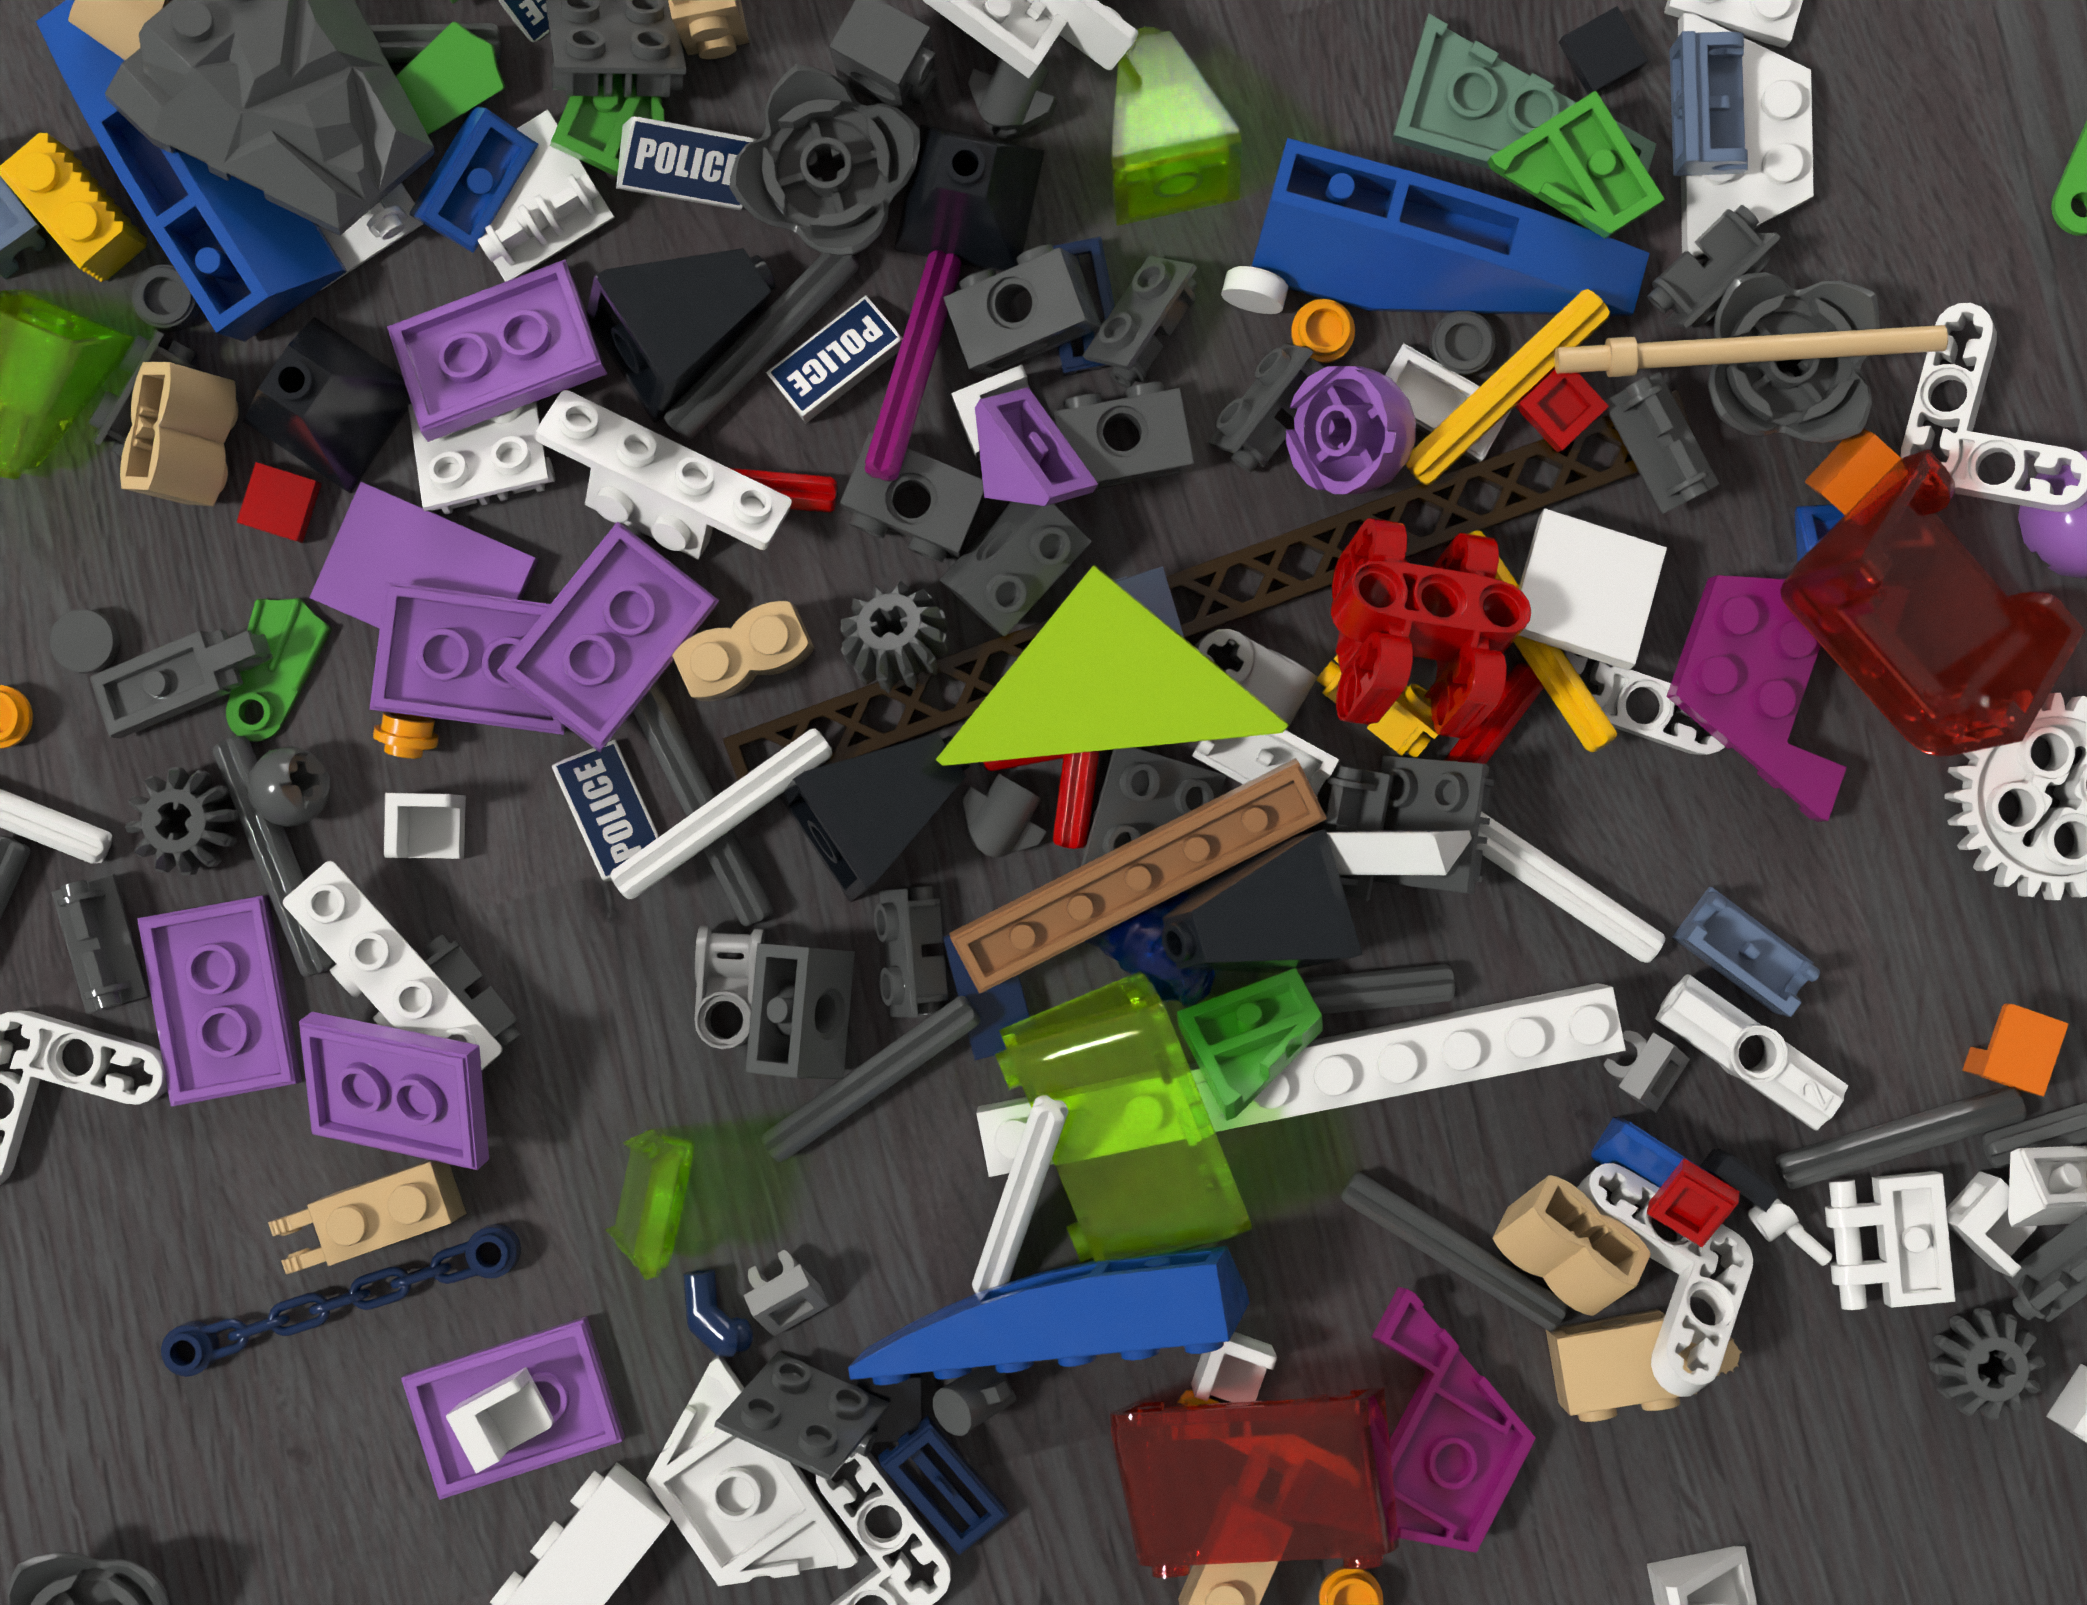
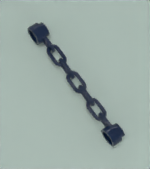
[161,1224,521,1377]

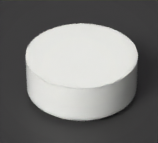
[1221,266,1288,314]

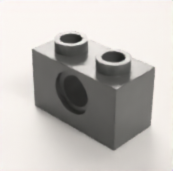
[829,0,939,115]
[943,244,1101,376]
[1053,382,1194,490]
[840,432,986,563]
[940,502,1092,637]
[745,943,855,1079]

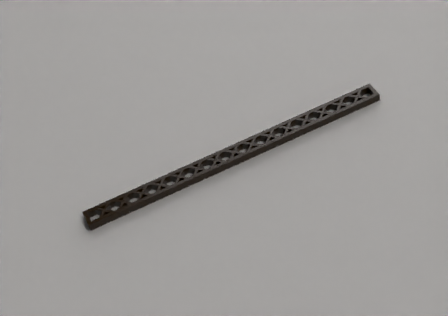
[722,390,1697,780]

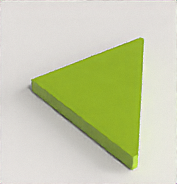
[936,565,1289,766]

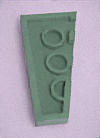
[1391,14,1656,172]

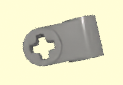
[1195,629,1318,731]
[694,926,765,1049]

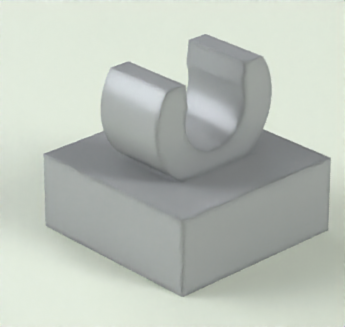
[1604,1031,1690,1113]
[743,1250,829,1336]

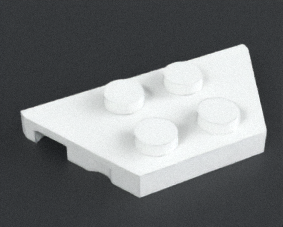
[1678,13,1814,259]
[646,1356,859,1586]

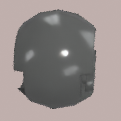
[248,746,331,827]

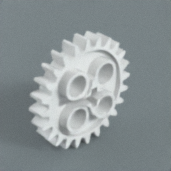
[1945,693,2087,900]

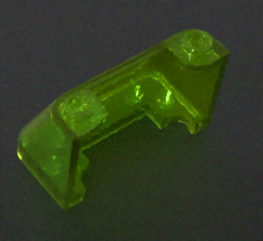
[995,971,1252,1262]

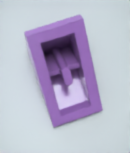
[975,387,1098,506]

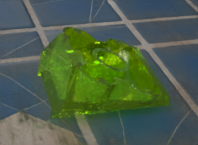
[604,1129,695,1280]

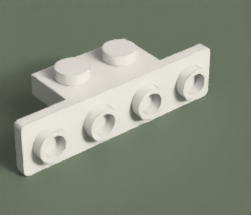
[923,0,1139,78]
[535,390,792,560]
[283,861,503,1070]

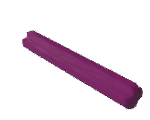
[865,250,961,481]

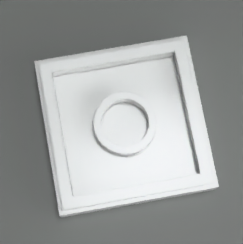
[1519,508,1667,671]

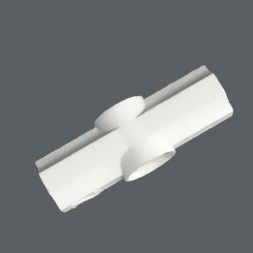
[1655,974,1849,1130]

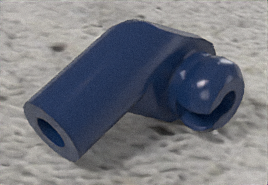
[683,1270,753,1357]

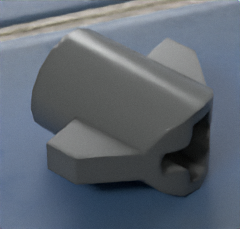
[968,57,1057,141]
[960,774,1046,858]
[933,1365,1016,1436]

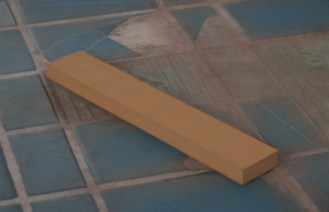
[950,758,1327,994]

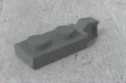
[90,629,273,739]

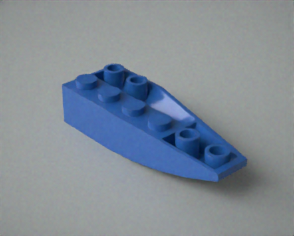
[36,0,347,342]
[1251,138,1650,316]
[848,1246,1249,1385]

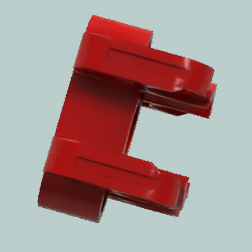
[1331,518,1531,739]

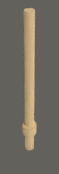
[1554,325,1948,377]

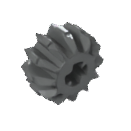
[840,580,949,694]
[124,767,239,876]
[1928,1308,2046,1420]

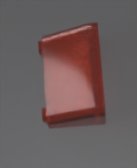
[1780,449,2085,757]
[1110,1387,1399,1578]

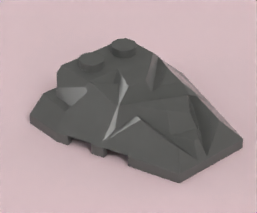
[105,0,435,236]

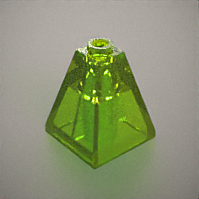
[1111,27,1242,226]
[0,289,134,479]

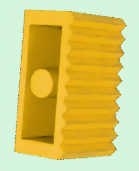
[0,133,147,282]

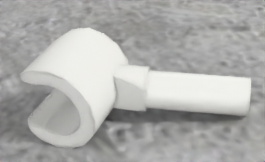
[1748,1198,1832,1266]

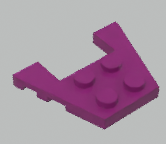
[1666,575,1908,822]
[1279,1287,1536,1553]

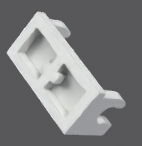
[1191,730,1339,798]

